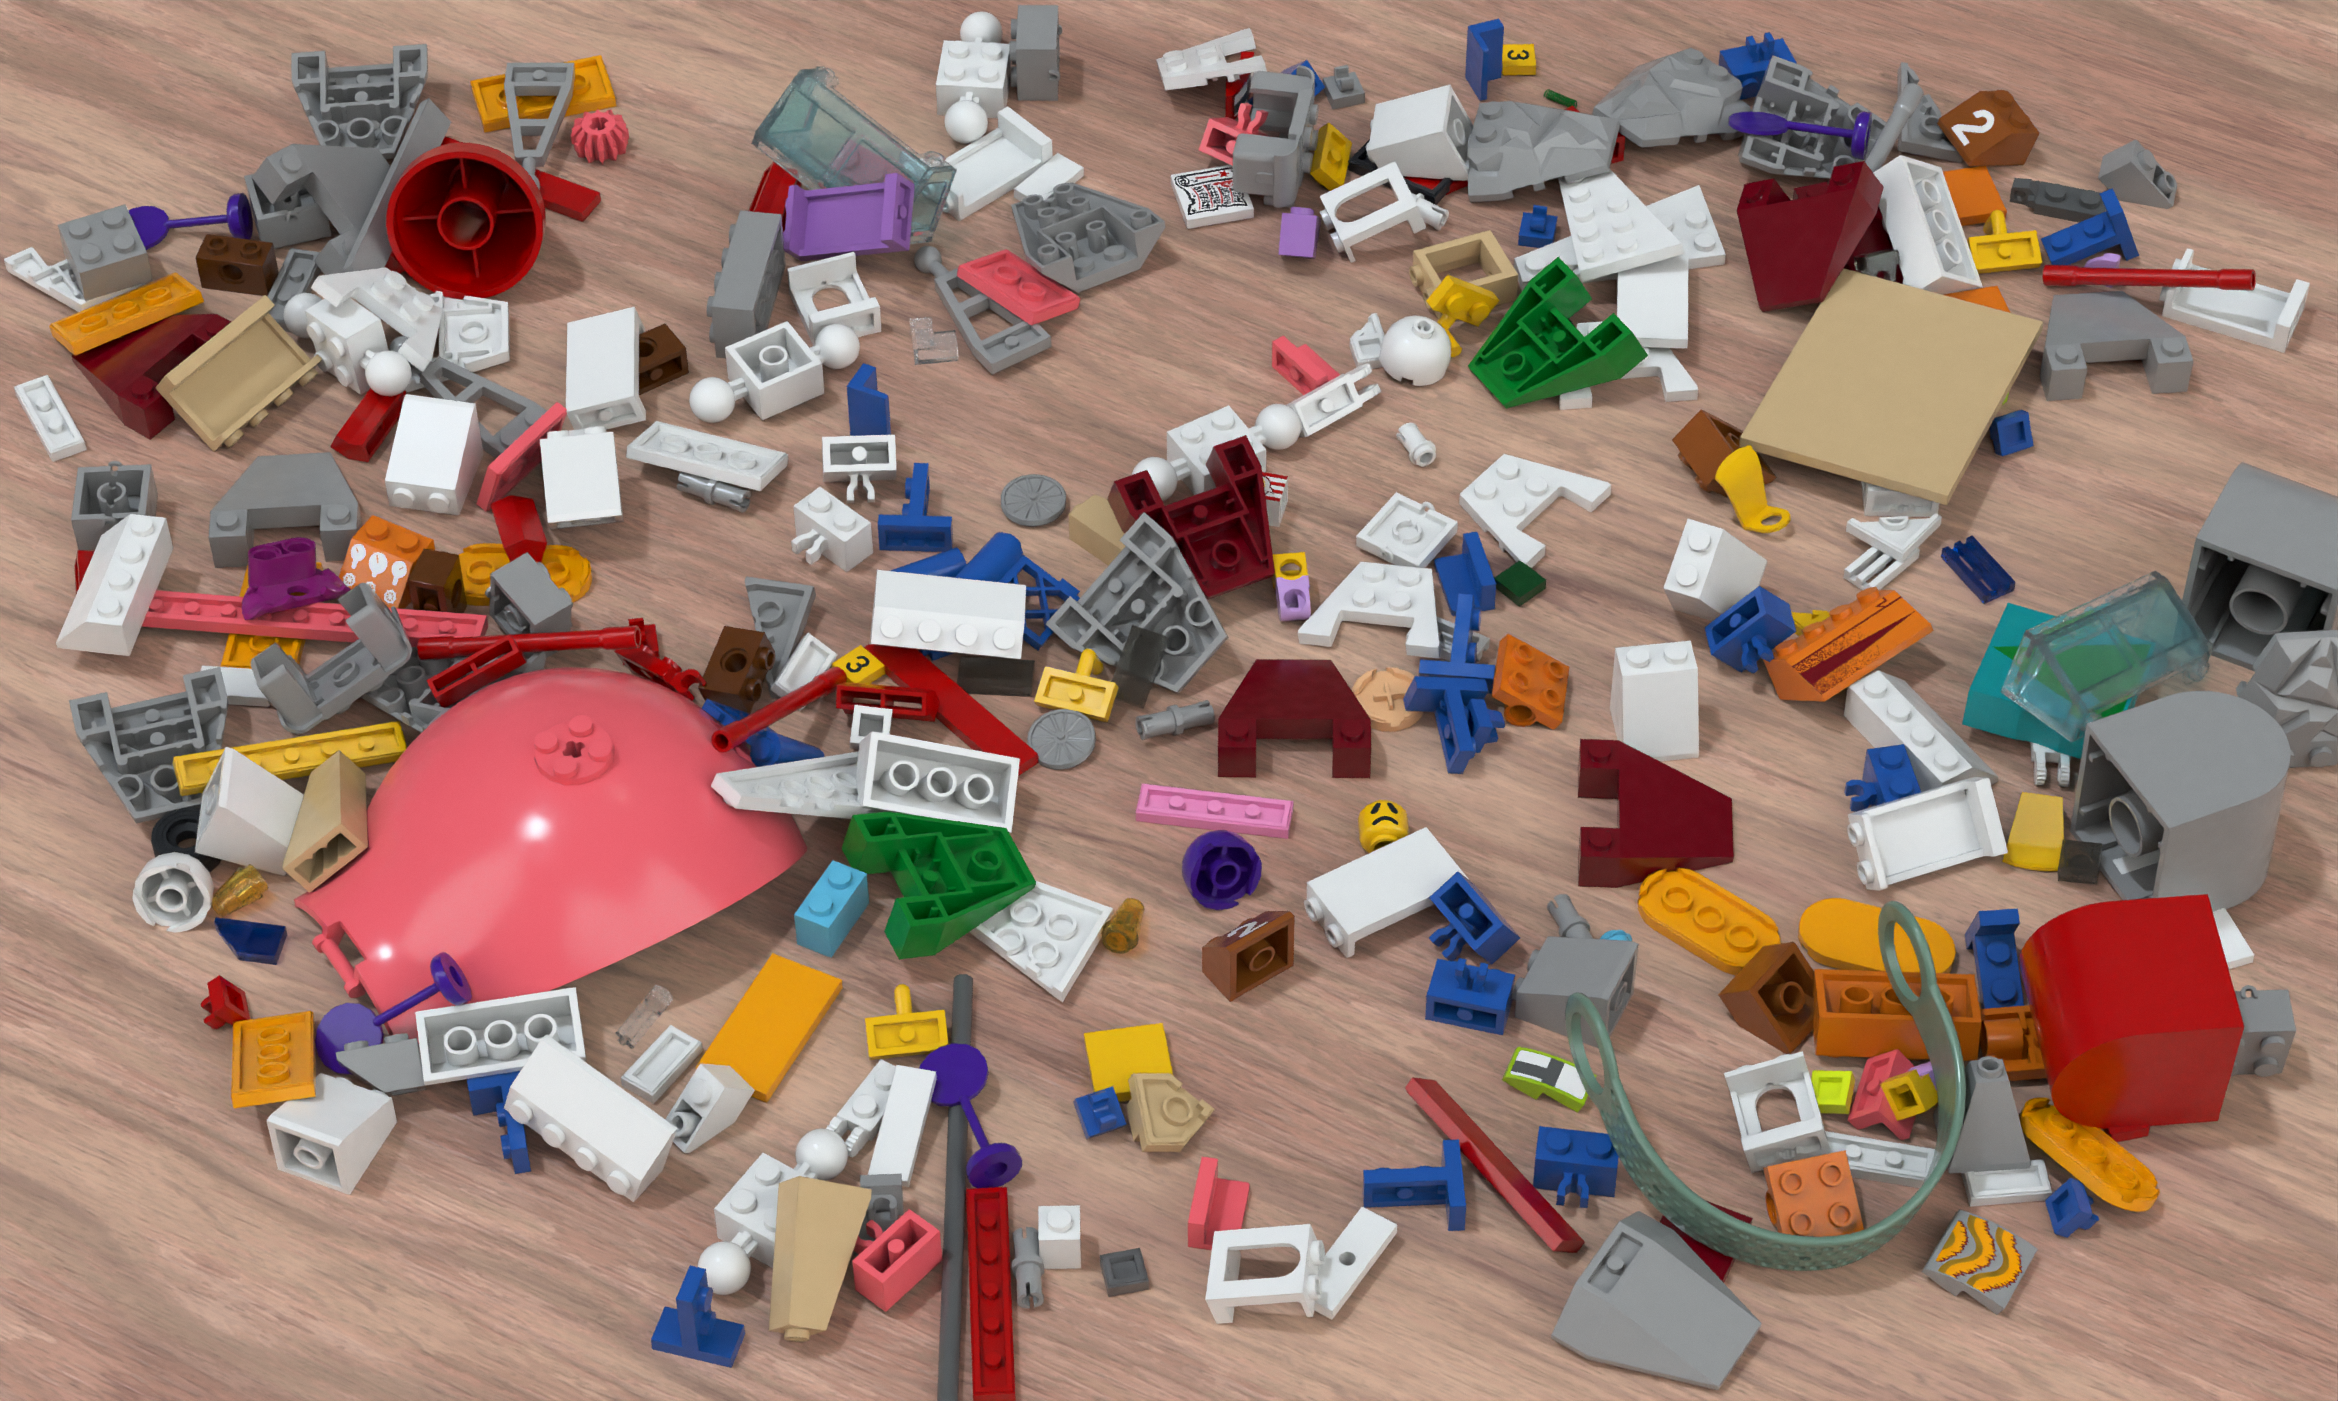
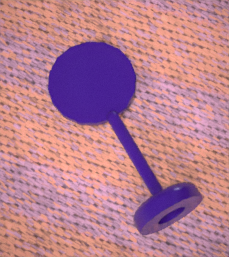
[1728,111,1872,160]
[128,193,253,250]
[315,952,472,1075]
[919,1043,1022,1188]

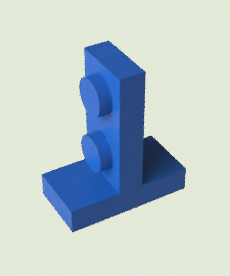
[2041,188,2139,265]
[878,463,953,552]
[1419,593,1496,694]
[1403,676,1488,774]
[1965,908,2024,1009]
[467,1071,531,1174]
[1362,1139,1466,1231]
[651,1265,745,1368]

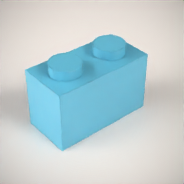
[794,860,869,958]

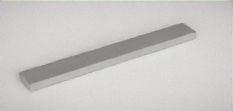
[342,98,451,273]

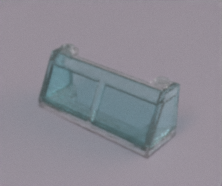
[751,66,957,244]
[2001,570,2213,743]

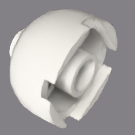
[1379,315,1451,386]
[132,852,214,933]

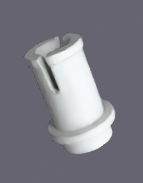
[1411,193,1449,230]
[1396,422,1436,467]

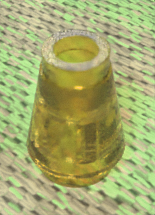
[211,864,269,918]
[1101,898,1145,954]

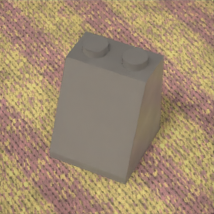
[1512,936,1639,1048]

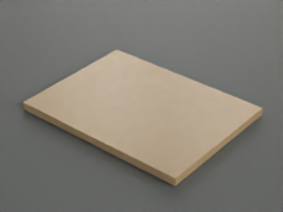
[1740,268,2043,505]

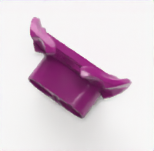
[242,537,351,620]

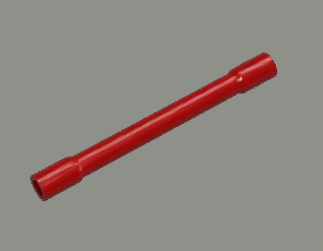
[2042,265,2256,291]
[417,626,641,660]
[711,667,847,753]

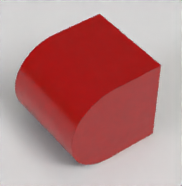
[2019,894,2244,1129]

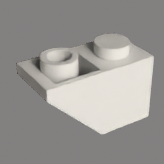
[665,1063,755,1153]

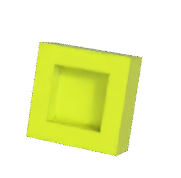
[1811,1070,1855,1114]

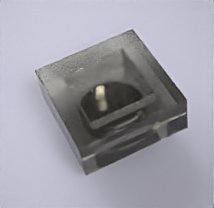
[2057,840,2103,885]

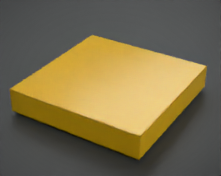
[1084,1023,1173,1102]

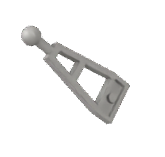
[504,63,575,190]
[914,246,1052,375]
[389,336,547,458]

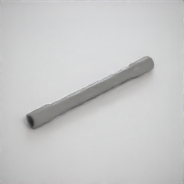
[1865,83,1924,172]

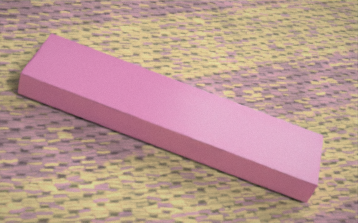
[1136,784,1294,839]

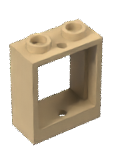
[1409,230,1518,320]

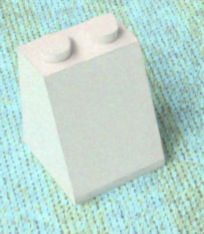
[1366,85,1473,181]
[385,394,484,515]
[540,426,624,529]
[1664,519,1767,621]
[1610,641,1699,761]
[195,747,304,876]
[267,1073,397,1195]

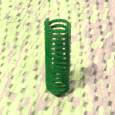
[1544,89,1577,108]

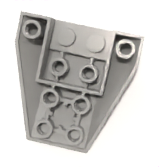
[1011,182,1165,293]
[1551,1211,1762,1390]

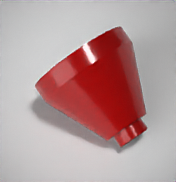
[386,143,546,299]

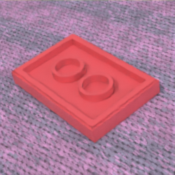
[957,249,1081,326]
[476,402,567,512]

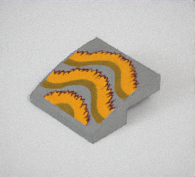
[1922,1209,2038,1315]

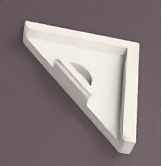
[1846,513,1942,563]

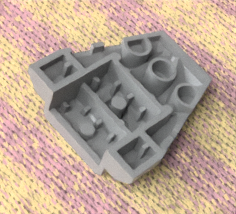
[291,44,428,159]
[1592,48,1751,148]
[1738,55,1887,179]
[1467,101,1620,202]
[1046,512,1229,694]
[2236,630,2338,768]
[361,647,546,733]
[69,667,229,824]

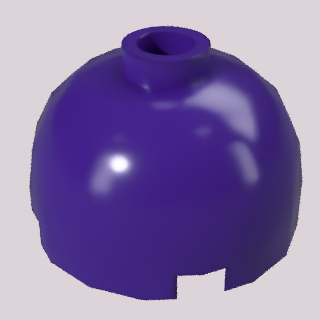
[1182,830,1262,910]

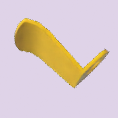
[1715,446,1791,533]
[2002,792,2065,871]

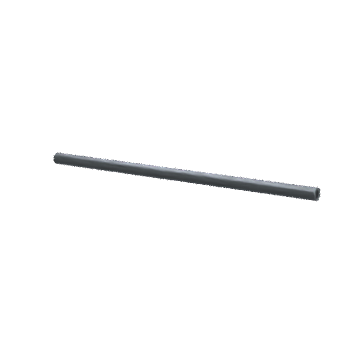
[937,974,973,1401]

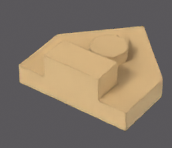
[1126,1073,1215,1152]

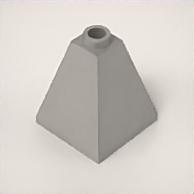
[1933,1056,2031,1174]

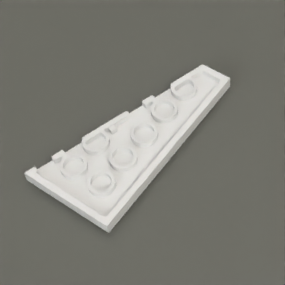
[1558,168,1685,282]
[1514,185,1726,291]
[711,752,884,819]
[890,872,1114,1002]

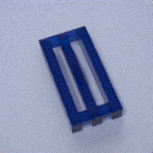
[1941,535,2016,604]

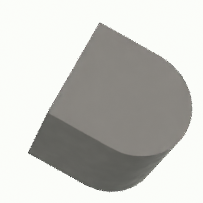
[2173,462,2338,671]
[2070,691,2291,912]

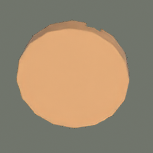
[1352,667,1424,732]

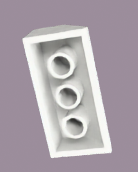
[1873,155,1983,295]
[56,514,173,656]
[869,570,1026,660]
[1844,670,1998,792]
[855,731,1020,833]
[415,987,586,1086]
[504,1034,677,1202]

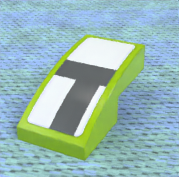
[1502,1047,1597,1113]

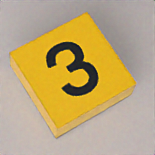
[1502,44,1536,76]
[832,645,885,684]

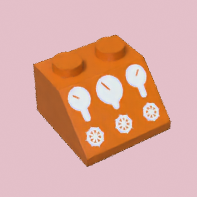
[339,515,435,609]

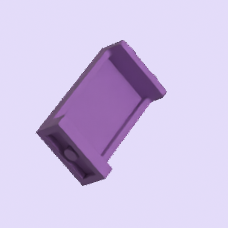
[783,173,915,261]

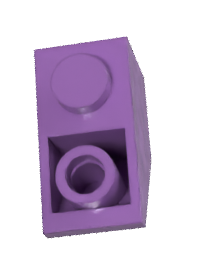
[1278,207,1321,259]

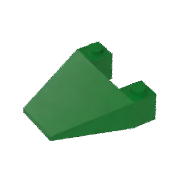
[1468,257,1648,409]
[841,812,1036,960]

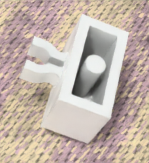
[822,435,897,503]
[791,487,873,572]

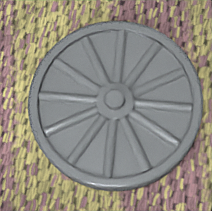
[1001,474,1066,526]
[1027,709,1096,770]

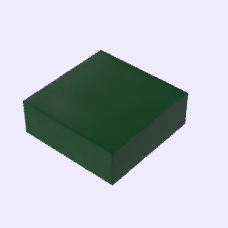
[1494,560,1546,607]

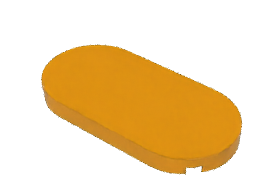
[459,543,592,606]
[1638,868,1780,975]
[1798,898,1955,973]
[2018,1097,2160,1212]

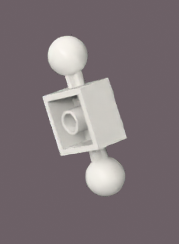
[936,11,1011,144]
[283,293,412,396]
[689,321,860,423]
[1132,404,1301,501]
[697,1128,848,1295]

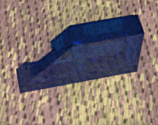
[214,917,287,965]

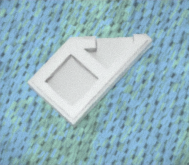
[1349,313,1385,369]

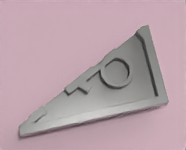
[1897,62,1963,163]
[745,576,816,699]

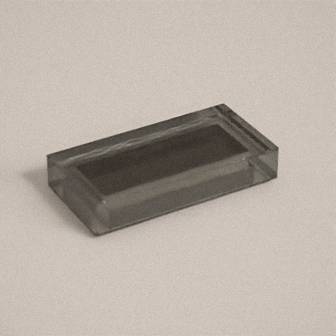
[1111,625,1169,709]
[957,657,1035,697]

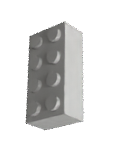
[707,210,786,358]

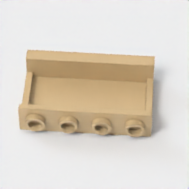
[156,295,322,452]

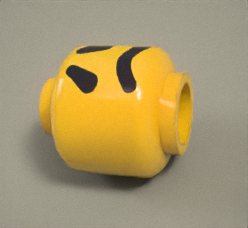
[1358,800,1409,853]

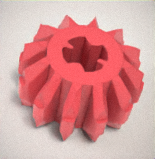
[571,108,629,164]

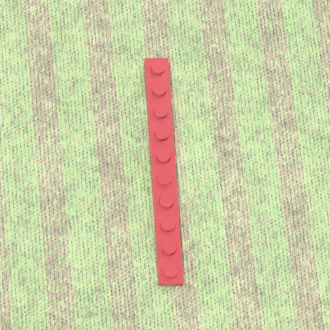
[142,590,488,647]

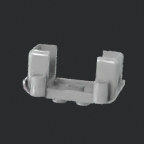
[1233,65,1319,208]
[250,583,412,734]

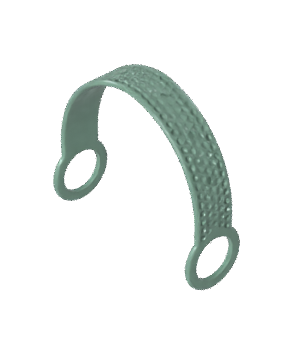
[1565,901,1966,1271]

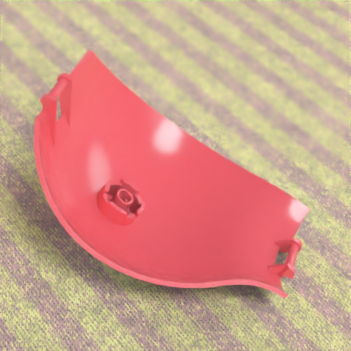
[294,667,807,1044]

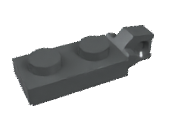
[2010,178,2106,222]

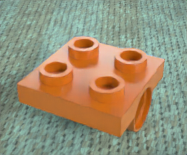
[1491,634,1570,730]
[1979,1005,2047,1081]
[1763,1150,1864,1237]

